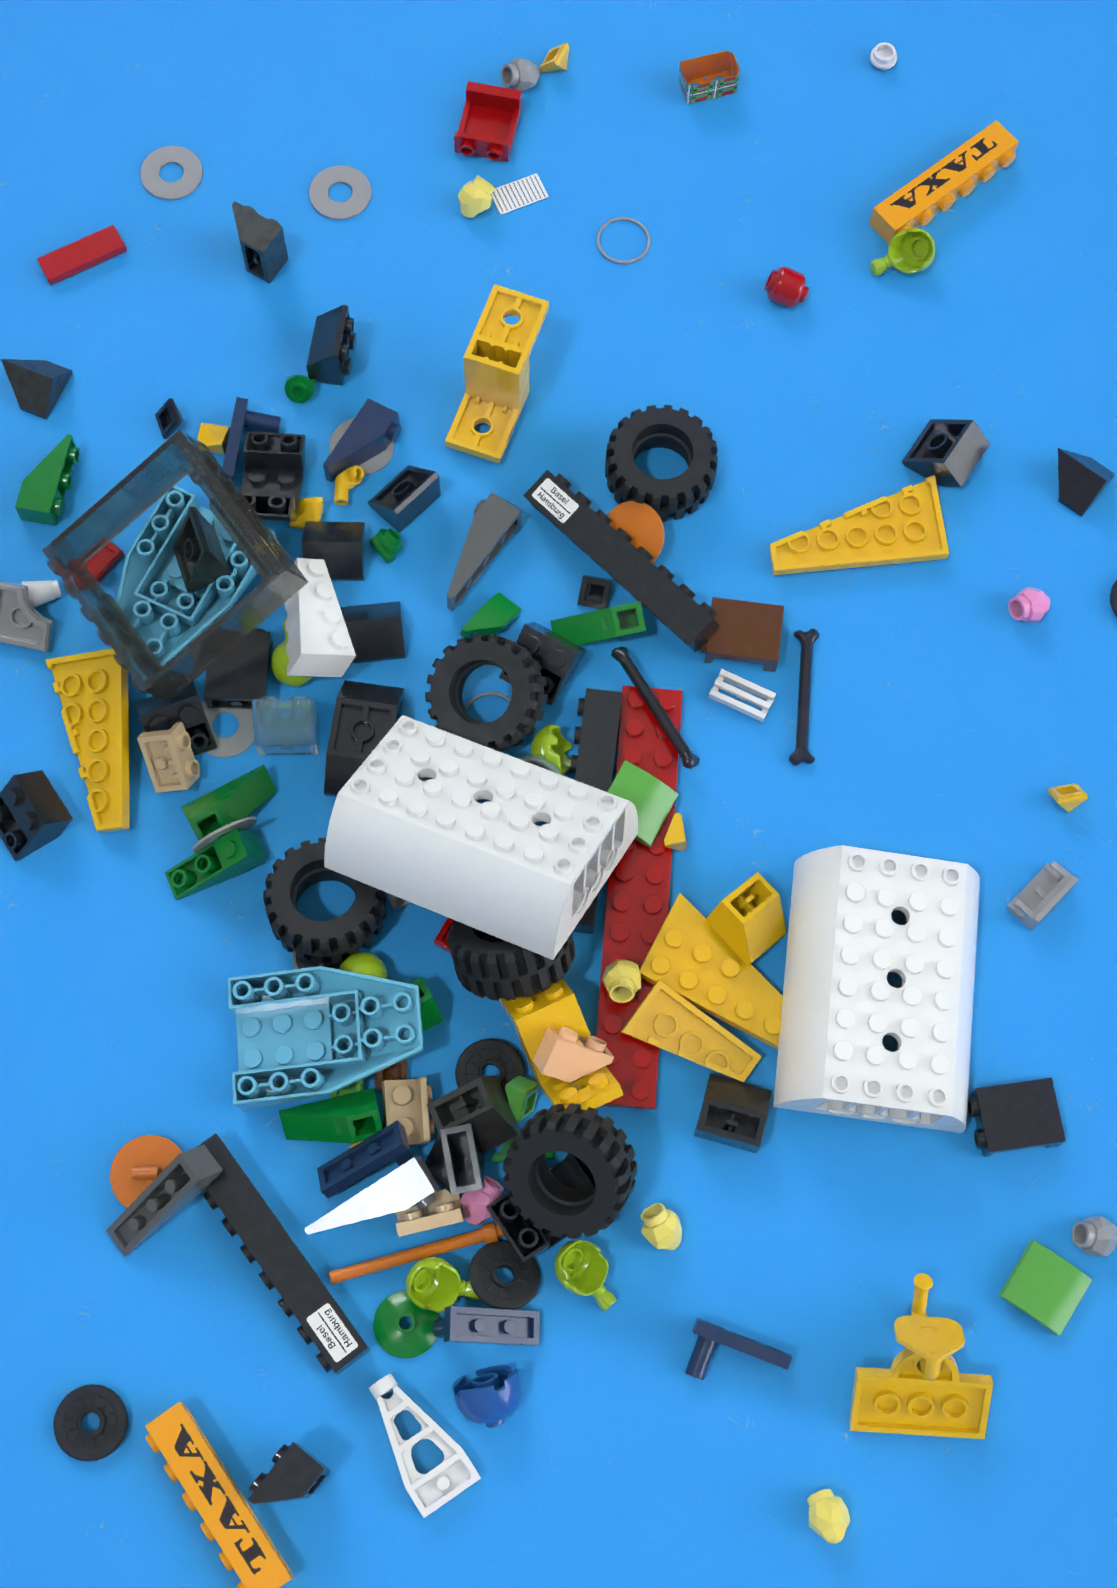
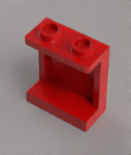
[454,81,522,162]

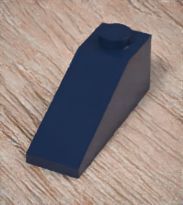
[323,398,401,482]

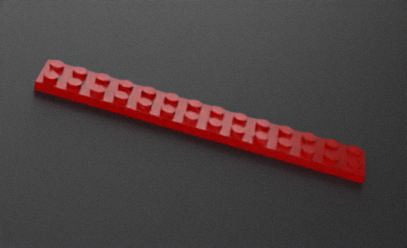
[596,685,683,1110]

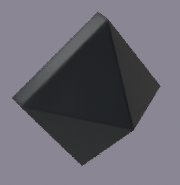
[155,398,184,439]

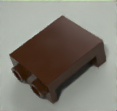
[700,597,784,672]

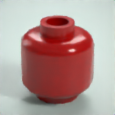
[764,266,809,308]

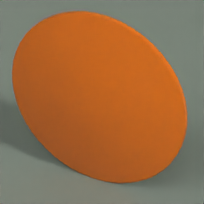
[607,501,664,563]
[110,1135,183,1208]

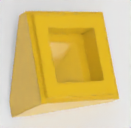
[195,423,230,454]
[289,497,324,530]
[664,813,687,851]

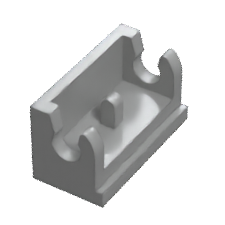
[1006,861,1079,931]

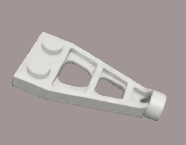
[368,1373,481,1518]

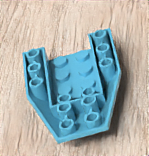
[107,484,278,670]
[227,966,424,1111]

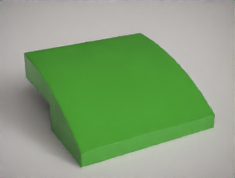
[607,760,678,847]
[998,1240,1092,1336]

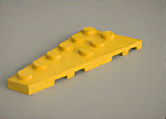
[769,475,949,576]
[45,647,130,833]
[640,893,783,1050]

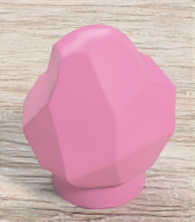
[1008,587,1050,623]
[460,1176,504,1225]

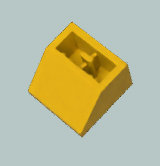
[705,872,786,966]

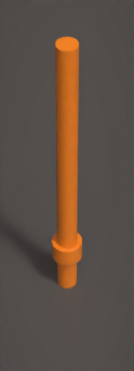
[329,1222,504,1284]

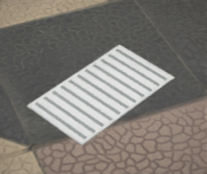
[492,173,549,215]

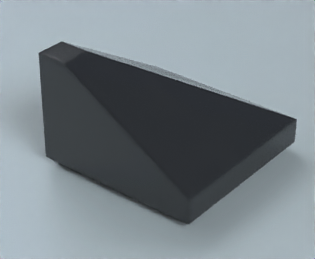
[577,575,613,609]

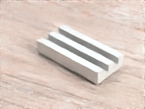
[708,669,776,722]

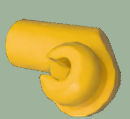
[334,465,365,506]

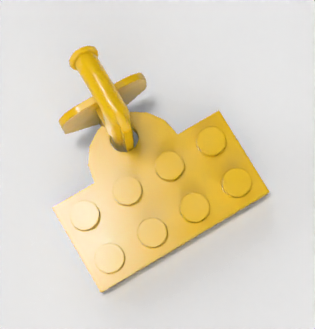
[849,1273,993,1439]

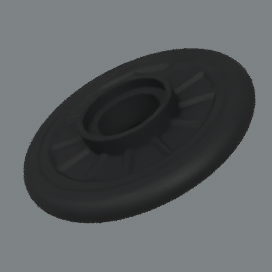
[455,1039,525,1103]
[469,1241,540,1310]
[53,1384,128,1462]

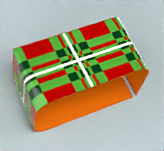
[679,51,740,105]

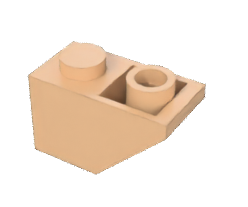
[532,1026,614,1083]

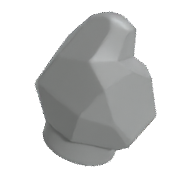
[501,58,540,91]
[1072,1216,1117,1257]

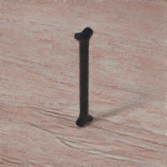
[789,628,820,766]
[611,646,700,769]

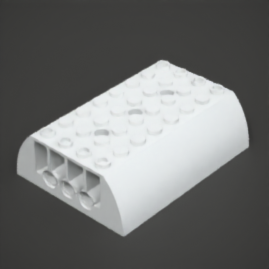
[324,715,638,960]
[773,845,980,1133]

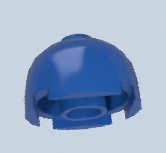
[452,1365,521,1428]

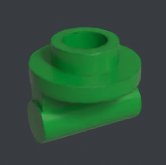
[284,375,316,403]
[369,528,403,564]

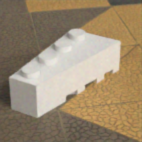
[284,558,356,677]

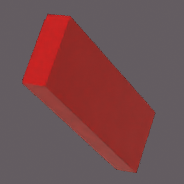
[37,224,127,285]

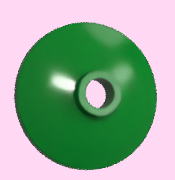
[373,1290,439,1359]

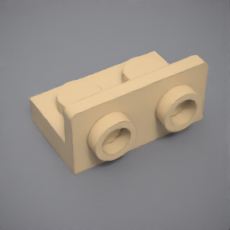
[137,722,200,793]
[381,1077,434,1146]
[395,1189,465,1237]

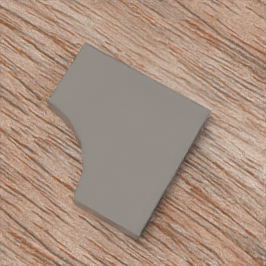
[0,580,53,652]

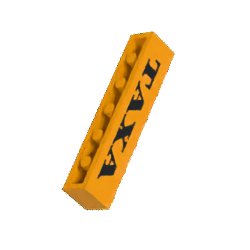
[869,120,1019,244]
[145,1401,295,1588]

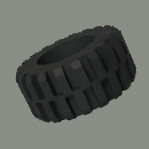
[605,405,718,522]
[425,634,548,752]
[263,837,387,964]
[447,920,575,1001]
[503,1103,637,1239]

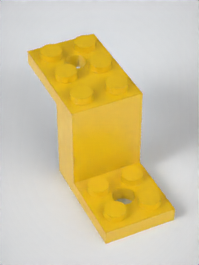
[445,284,549,464]
[498,978,624,1110]

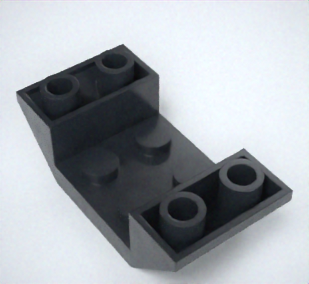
[230,431,306,522]
[324,680,405,797]
[486,1153,596,1263]

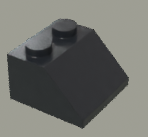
[902,419,990,487]

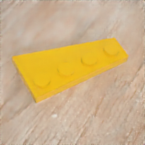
[621,980,762,1082]

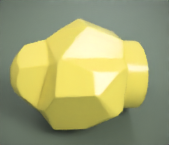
[458,175,496,218]
[602,959,641,1003]
[641,1203,682,1251]
[807,1489,851,1544]

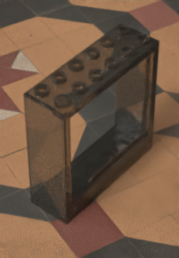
[42,429,308,700]

